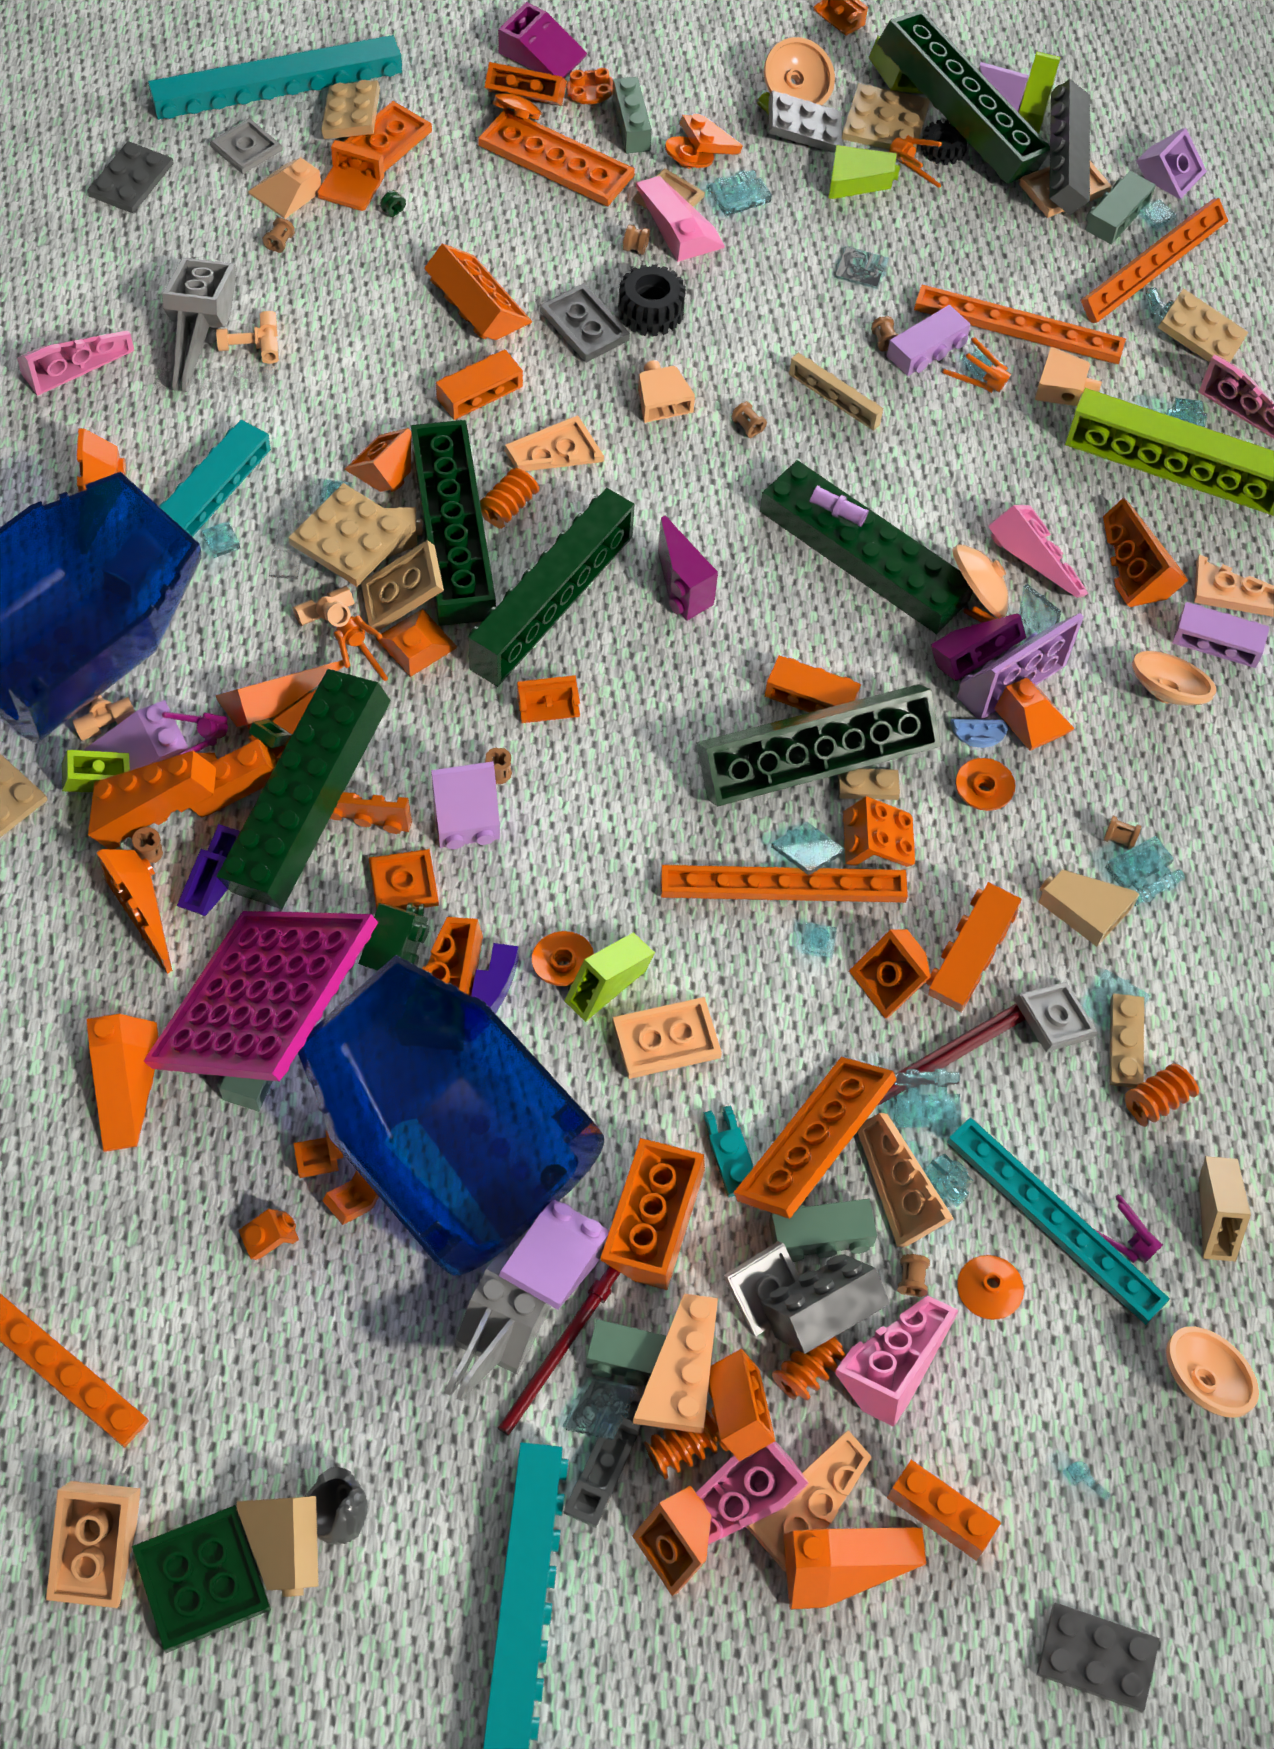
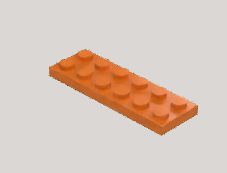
[478,109,635,207]
[734,1057,897,1219]

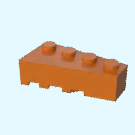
[88,750,216,849]
[926,882,1022,1013]
[394,917,483,1050]

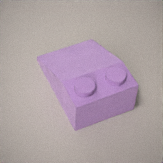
[84,700,188,770]
[431,761,500,849]
[499,1199,610,1310]

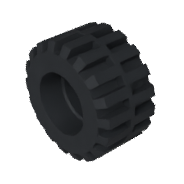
[618,264,686,336]

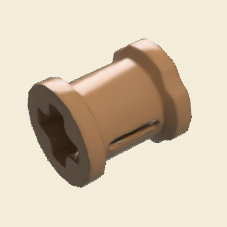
[262,217,295,253]
[871,316,898,351]
[731,401,767,438]
[485,748,512,785]
[1103,815,1142,851]
[132,827,163,863]
[897,1254,930,1297]

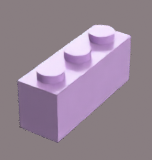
[887,305,971,376]
[1172,602,1270,668]

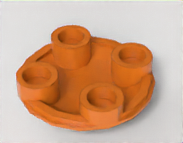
[566,68,613,104]
[493,93,542,120]

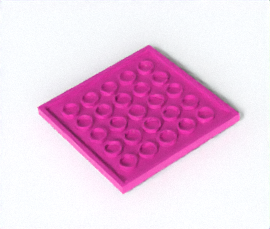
[144,911,379,1082]

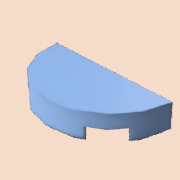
[950,719,1009,748]

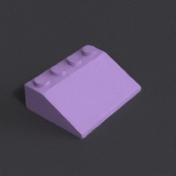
[957,613,1084,719]

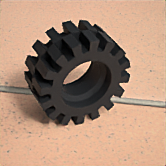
[921,119,967,165]

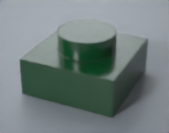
[248,719,292,749]

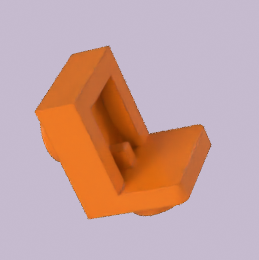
[293,1129,343,1178]
[322,1167,382,1225]
[238,1209,299,1260]

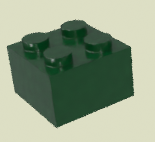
[358,903,430,977]

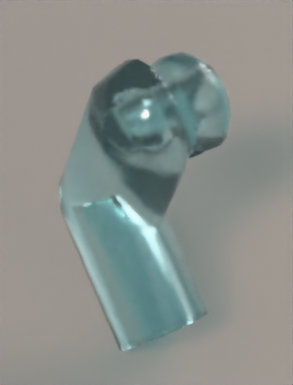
[1145,287,1173,317]

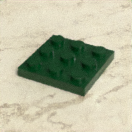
[131,1505,271,1653]

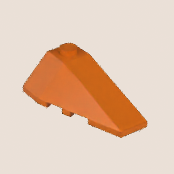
[77,428,126,553]
[1103,497,1188,607]
[216,660,344,729]
[96,849,173,974]
[783,1527,926,1610]

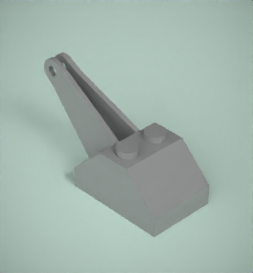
[162,257,236,392]
[445,1252,551,1401]

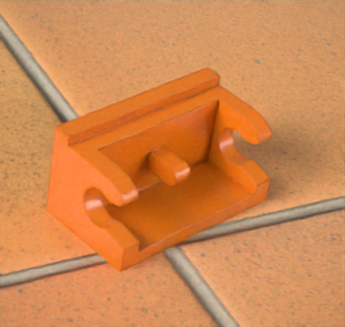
[813,0,868,36]
[517,675,580,723]

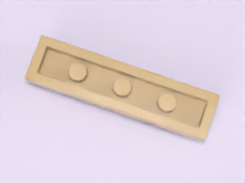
[789,352,883,431]

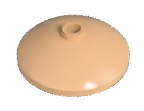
[764,37,835,105]
[952,544,1008,618]
[1132,651,1216,705]
[1166,1326,1259,1418]

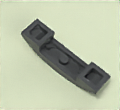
[563,1387,642,1528]

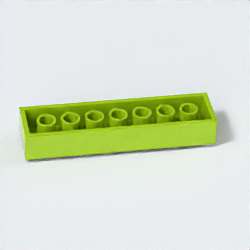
[1065,388,1274,516]

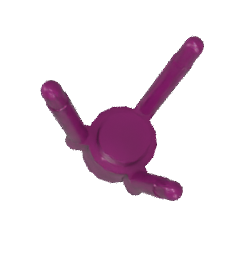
[162,712,228,755]
[1093,1195,1163,1264]

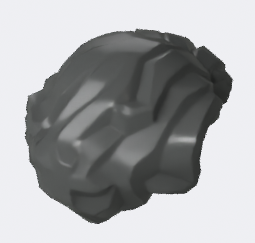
[304,1467,368,1545]

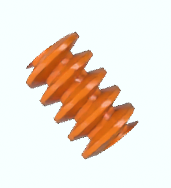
[480,468,539,529]
[1125,1063,1199,1127]
[772,1337,846,1401]
[644,1409,719,1480]

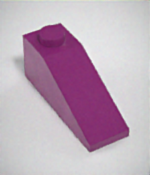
[930,613,1026,681]

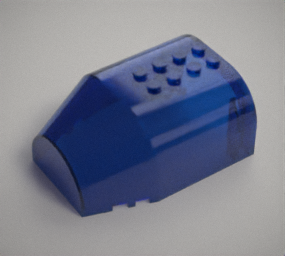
[0,471,202,744]
[298,955,605,1276]

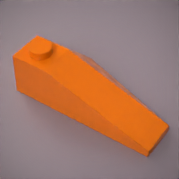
[87,1014,159,1152]

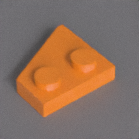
[679,114,743,155]

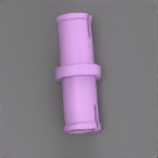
[810,486,869,527]

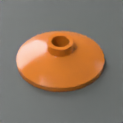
[665,136,714,168]
[955,758,1015,811]
[532,931,594,986]
[957,1255,1024,1320]

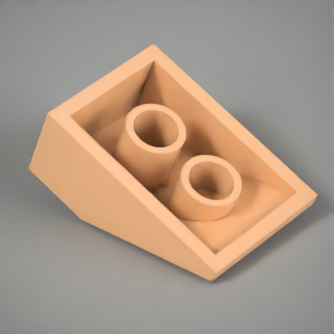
[46,1481,141,1608]

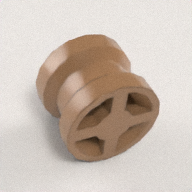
[623,224,650,255]

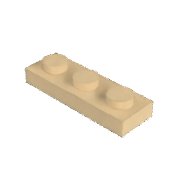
[1110,993,1144,1088]

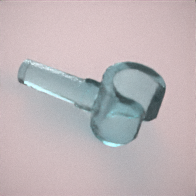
[1063,1461,1111,1501]

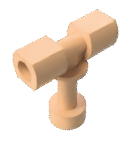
[216,311,279,364]
[292,586,355,627]
[72,669,135,741]

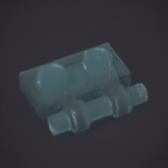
[706,170,772,217]
[1105,836,1185,906]
[894,1069,962,1128]

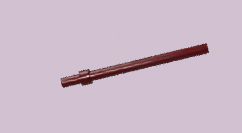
[498,1266,620,1436]

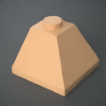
[248,158,321,219]

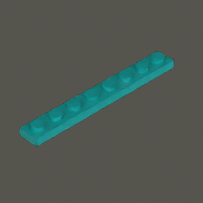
[947,1117,1170,1325]

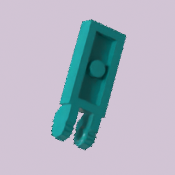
[703,1105,754,1198]

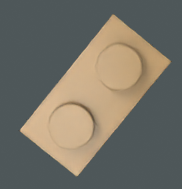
[838,769,900,800]

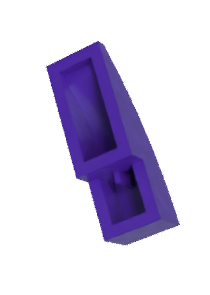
[177,824,240,916]
[466,943,519,1039]

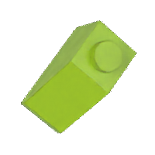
[61,750,130,792]

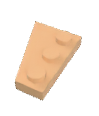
[505,415,604,471]
[1194,554,1274,617]

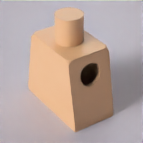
[1035,347,1102,406]
[638,360,695,423]

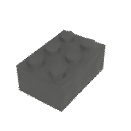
[761,1254,890,1354]

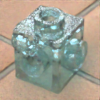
[1166,398,1207,427]
[924,1154,974,1208]

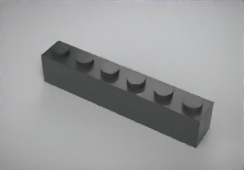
[1049,78,1090,215]

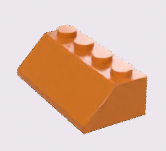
[424,243,532,340]
[601,1138,705,1290]

